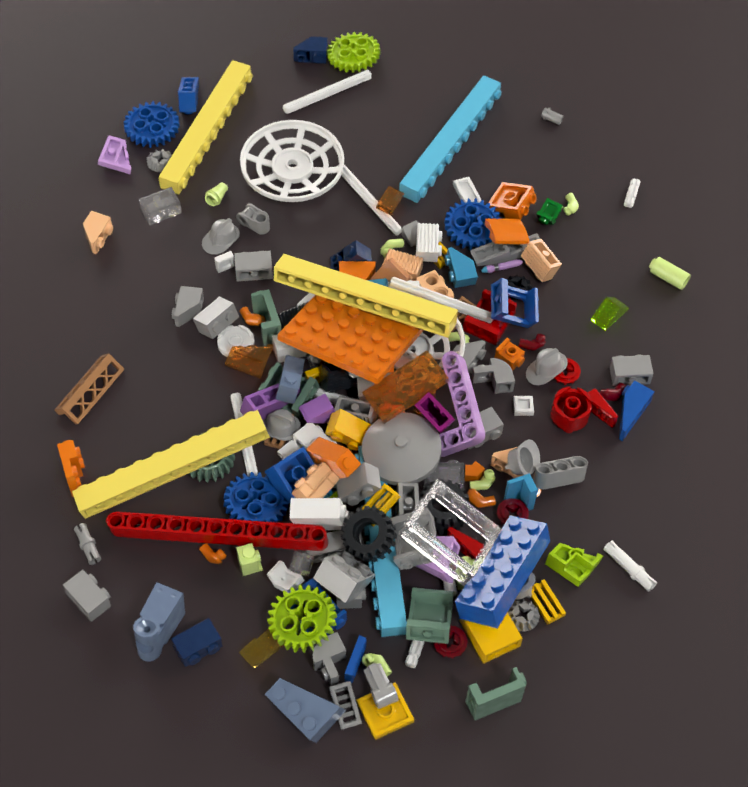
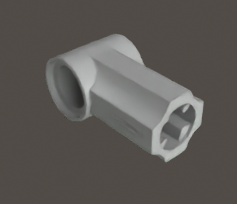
[364,663,399,709]

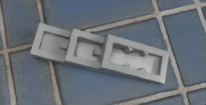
[470,233,540,266]

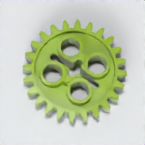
[327,32,380,73]
[267,585,337,653]

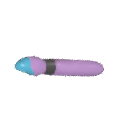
[481,259,523,273]

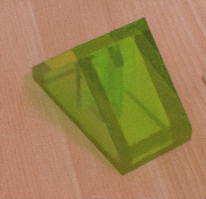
[591,297,629,331]

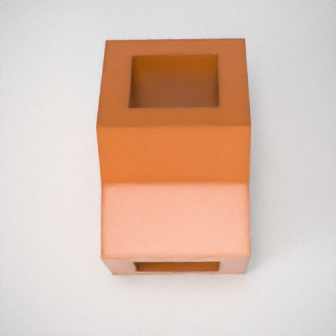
[464,461,485,482]

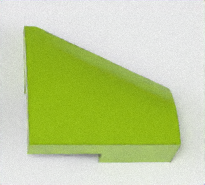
[545,543,603,587]

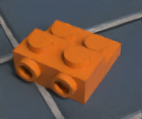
[488,182,537,220]
[57,440,85,497]

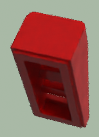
[587,389,618,428]
[447,527,485,565]

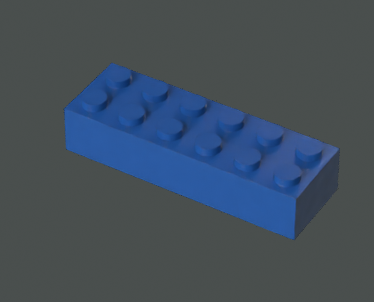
[455,515,550,629]

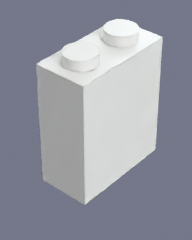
[290,498,350,530]

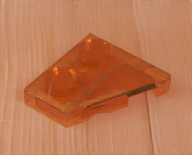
[225,344,274,379]

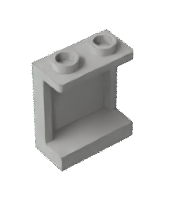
[390,508,439,570]

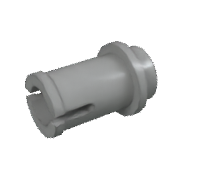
[541,108,564,125]

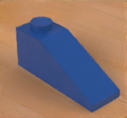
[178,77,199,114]
[619,380,655,441]

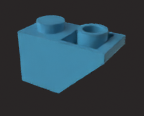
[444,247,478,288]

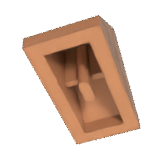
[371,258,411,282]

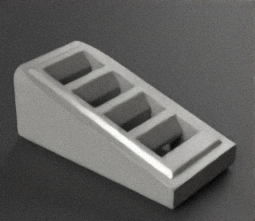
[329,681,362,730]

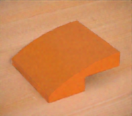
[485,218,529,244]

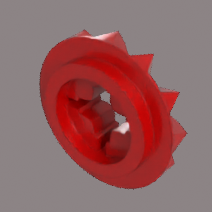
[554,358,581,385]

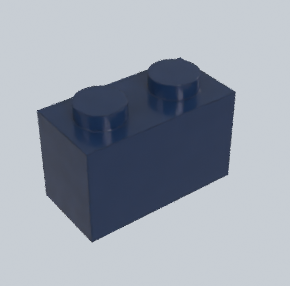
[171,618,223,667]

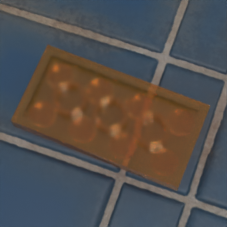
[362,351,449,424]

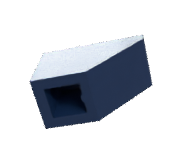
[293,37,328,63]
[330,240,372,271]

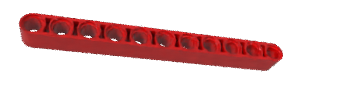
[106,512,329,551]

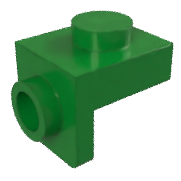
[536,198,563,225]

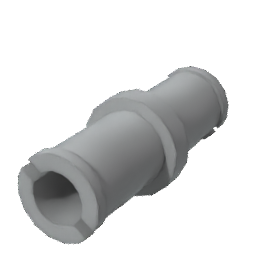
[74,523,101,565]

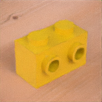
[325,409,371,451]

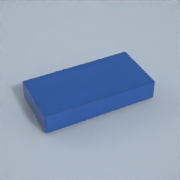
[345,635,367,684]

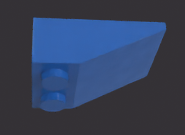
[264,446,335,504]

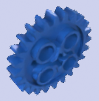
[124,101,180,148]
[444,198,502,250]
[223,472,289,522]

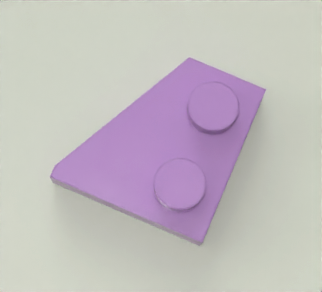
[98,135,131,174]

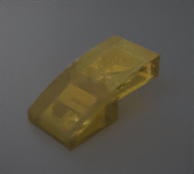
[239,629,285,668]

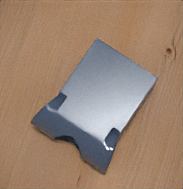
[133,582,185,662]

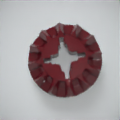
[497,498,529,525]
[433,626,467,659]

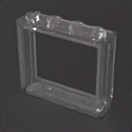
[397,479,502,586]

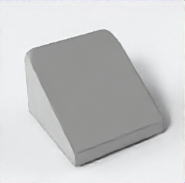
[401,220,418,247]

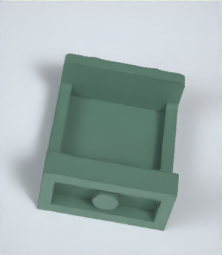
[251,289,281,350]
[259,362,320,419]
[406,588,454,644]
[465,667,527,721]

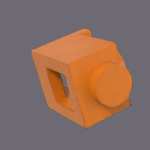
[494,337,525,371]

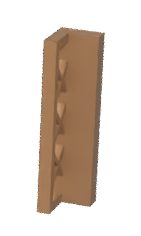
[54,353,124,424]

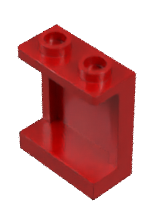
[463,289,517,345]

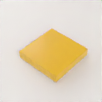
[356,682,415,740]

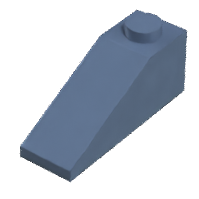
[275,355,305,404]

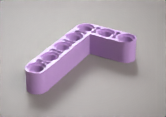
[439,351,485,457]

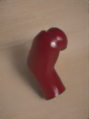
[518,334,546,351]
[599,382,626,401]

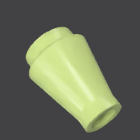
[205,182,228,206]

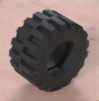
[419,479,470,535]
[341,506,397,562]

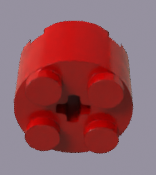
[550,387,592,433]

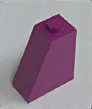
[415,392,455,433]

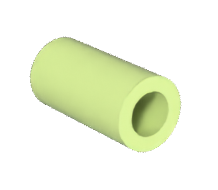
[649,257,691,290]

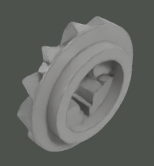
[147,149,172,172]
[508,599,540,631]

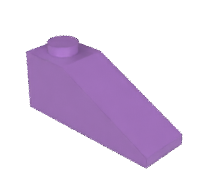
[240,383,301,420]

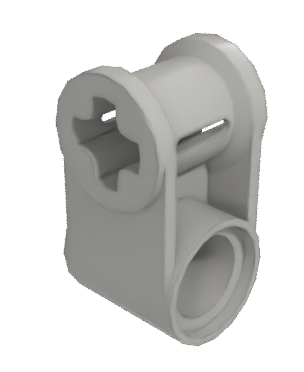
[236,203,270,234]

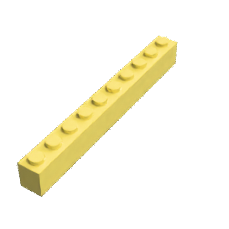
[159,60,253,194]
[274,254,458,338]
[72,410,270,519]

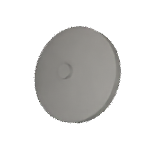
[362,412,442,485]

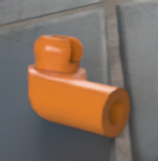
[240,307,265,326]
[199,543,226,564]

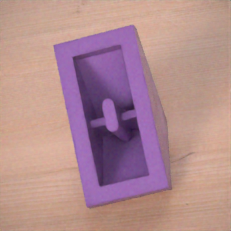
[299,394,335,424]

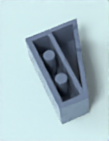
[265,678,346,743]

